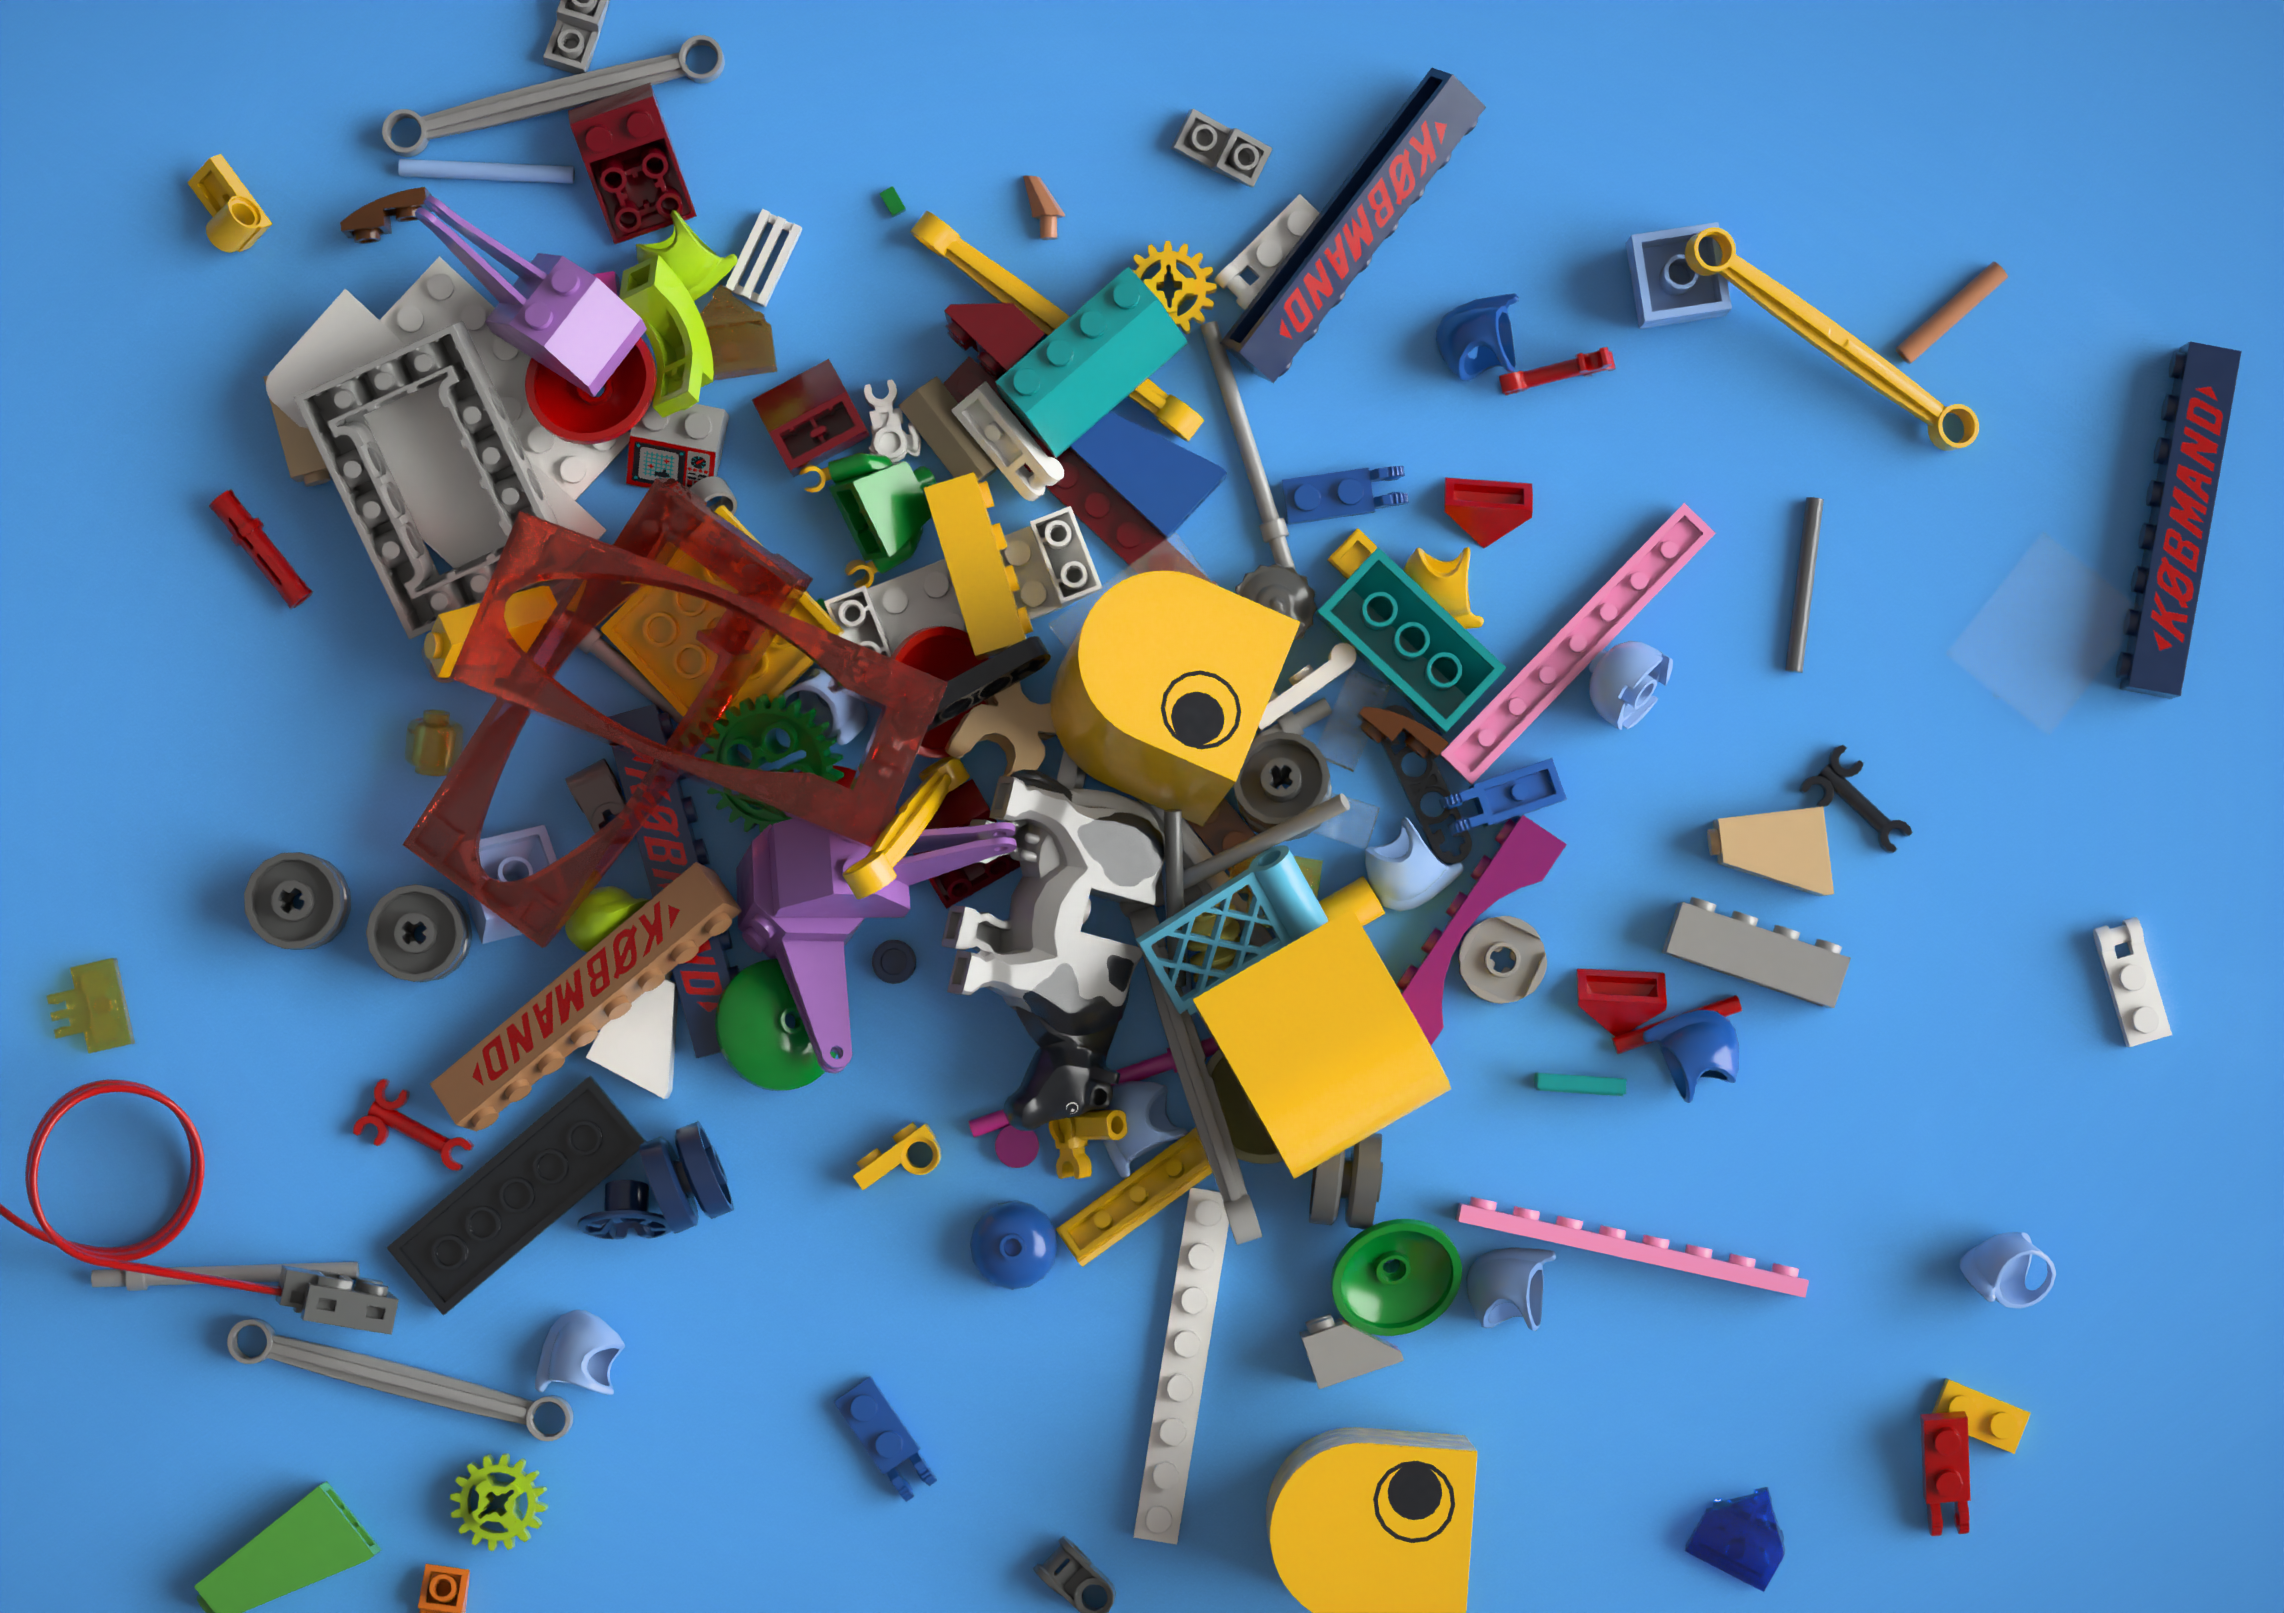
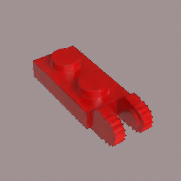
[1920,1411,1971,1536]

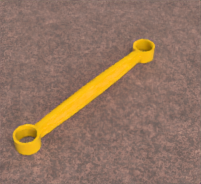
[910,211,1204,442]
[1685,227,1979,451]
[842,756,970,899]

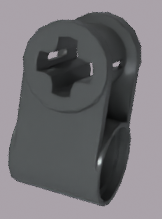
[565,758,635,846]
[1033,1536,1116,1613]

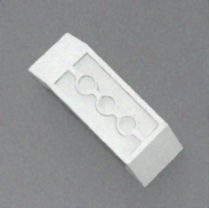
[824,506,1103,684]

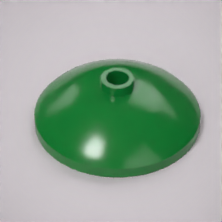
[715,959,837,1091]
[1330,1219,1462,1336]

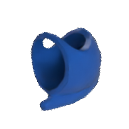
[1436,293,1519,381]
[1643,1010,1739,1103]

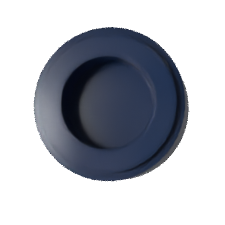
[872,940,916,984]

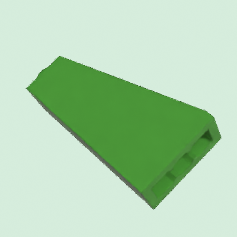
[194,1481,381,1613]

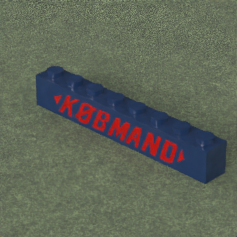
[1220,68,1486,383]
[2116,342,2242,699]
[604,704,740,1058]

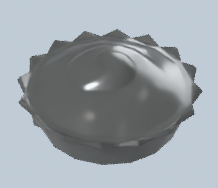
[1235,563,1318,641]

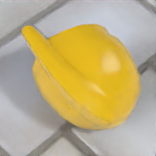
[1403,547,1484,629]

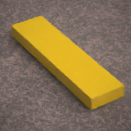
[1055,1127,1213,1267]

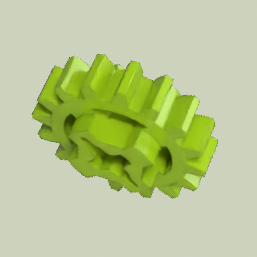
[450,1453,548,1551]

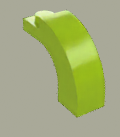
[619,255,714,418]

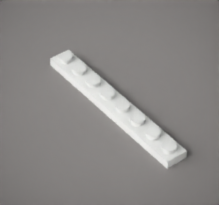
[1133,1187,1229,1545]

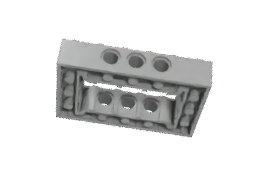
[294,321,576,640]

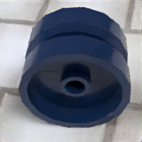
[639,1121,734,1234]

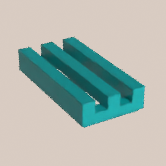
[1534,1072,1627,1096]

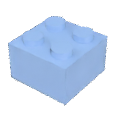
[1626,222,1732,329]

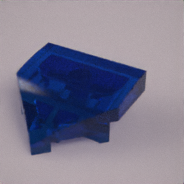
[1685,1487,1785,1592]

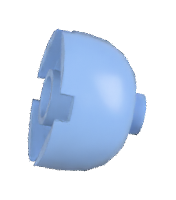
[1589,641,1673,730]

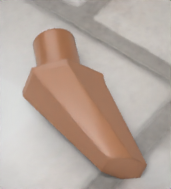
[1023,176,1065,240]

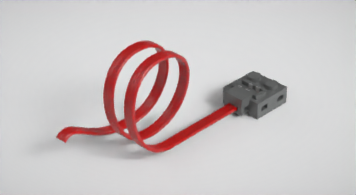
[0,1080,399,1335]

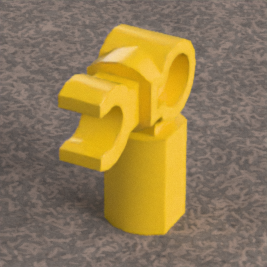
[1049,1110,1128,1179]

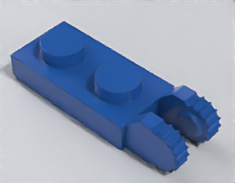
[1282,466,1409,525]
[1439,758,1567,835]
[834,1376,937,1502]

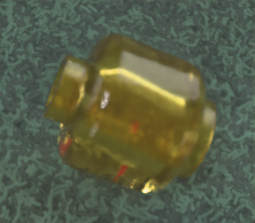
[405,710,464,776]

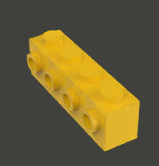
[924,472,1033,661]

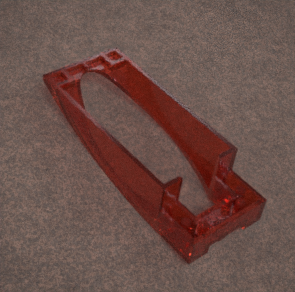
[403,478,813,948]
[449,511,948,850]

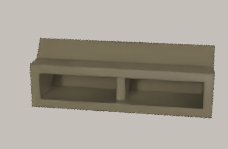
[898,376,998,483]

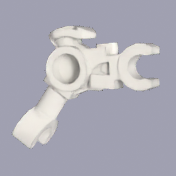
[864,379,921,463]

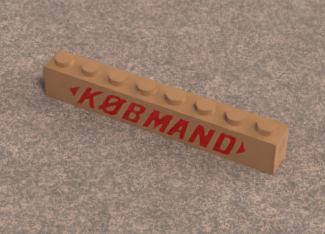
[430,862,742,1132]

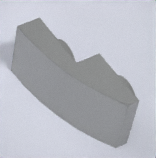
[543,0,610,74]
[1170,108,1273,188]

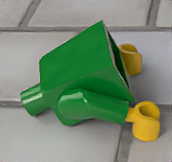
[799,453,936,588]

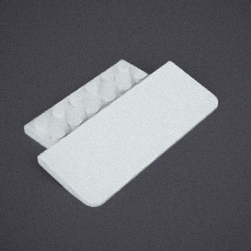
[266,256,630,594]

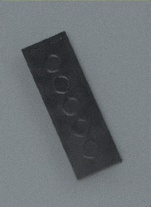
[387,1076,647,1315]

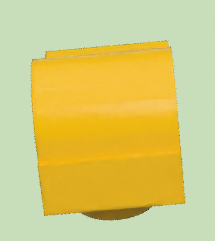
[187,154,272,253]
[853,1122,941,1190]

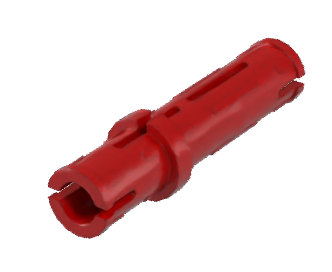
[209,489,313,609]

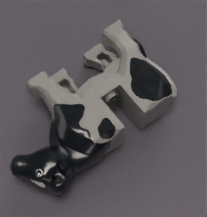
[942,769,1165,1131]

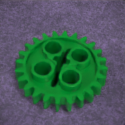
[701,694,844,833]

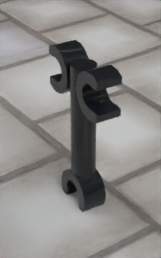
[1799,745,1913,853]

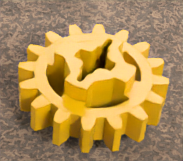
[1131,241,1217,335]

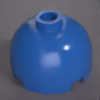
[970,1201,1058,1290]

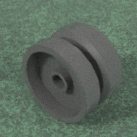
[1233,732,1333,841]
[244,852,351,950]
[366,884,473,982]
[1309,1133,1383,1229]

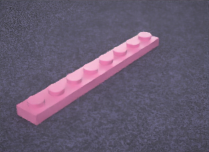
[1440,503,1716,785]
[1455,1197,1809,1298]

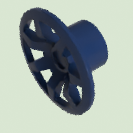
[577,1180,672,1239]

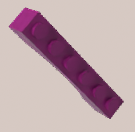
[1396,815,1567,1046]

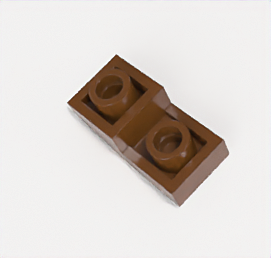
[340,187,432,244]
[1356,706,1449,759]

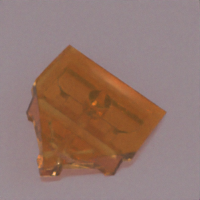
[700,284,778,380]

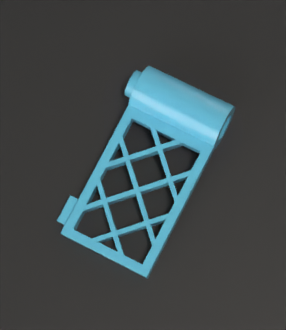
[1135,845,1328,1016]

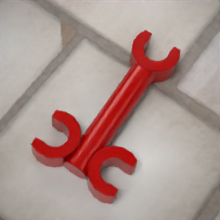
[1499,347,1616,395]
[353,1079,474,1171]

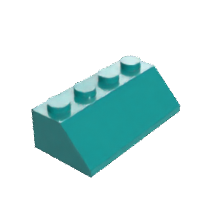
[995,266,1188,458]
[1316,547,1507,735]

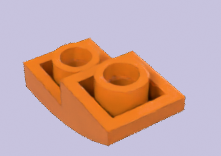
[418,1564,470,1613]

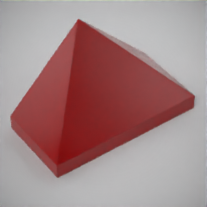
[1444,478,1533,548]
[1576,969,1667,1037]

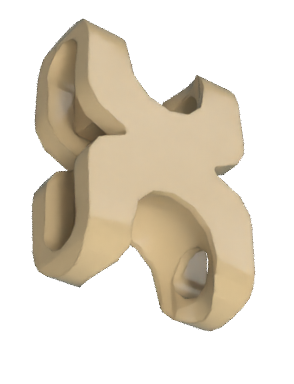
[945,681,1056,777]

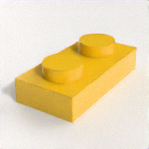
[1932,1378,2031,1454]

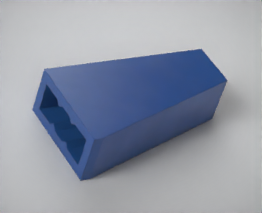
[1068,411,1227,540]

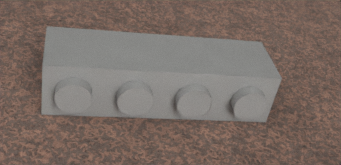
[1662,897,1851,1008]

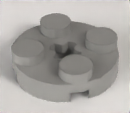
[1458,916,1547,1004]

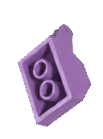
[415,195,647,397]
[768,809,1017,918]
[736,824,865,1073]

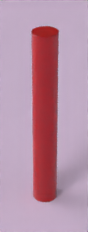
[1612,995,1742,1054]

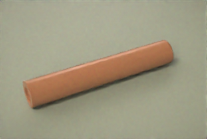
[1896,262,2008,364]

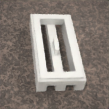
[725,209,803,308]

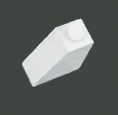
[586,971,679,1099]

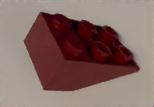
[568,83,697,244]

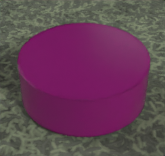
[995,1125,1039,1168]

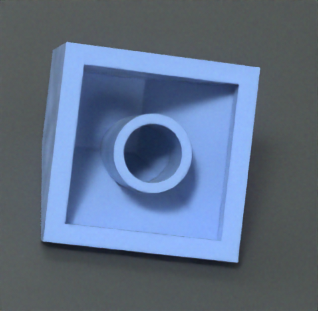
[459,825,571,944]

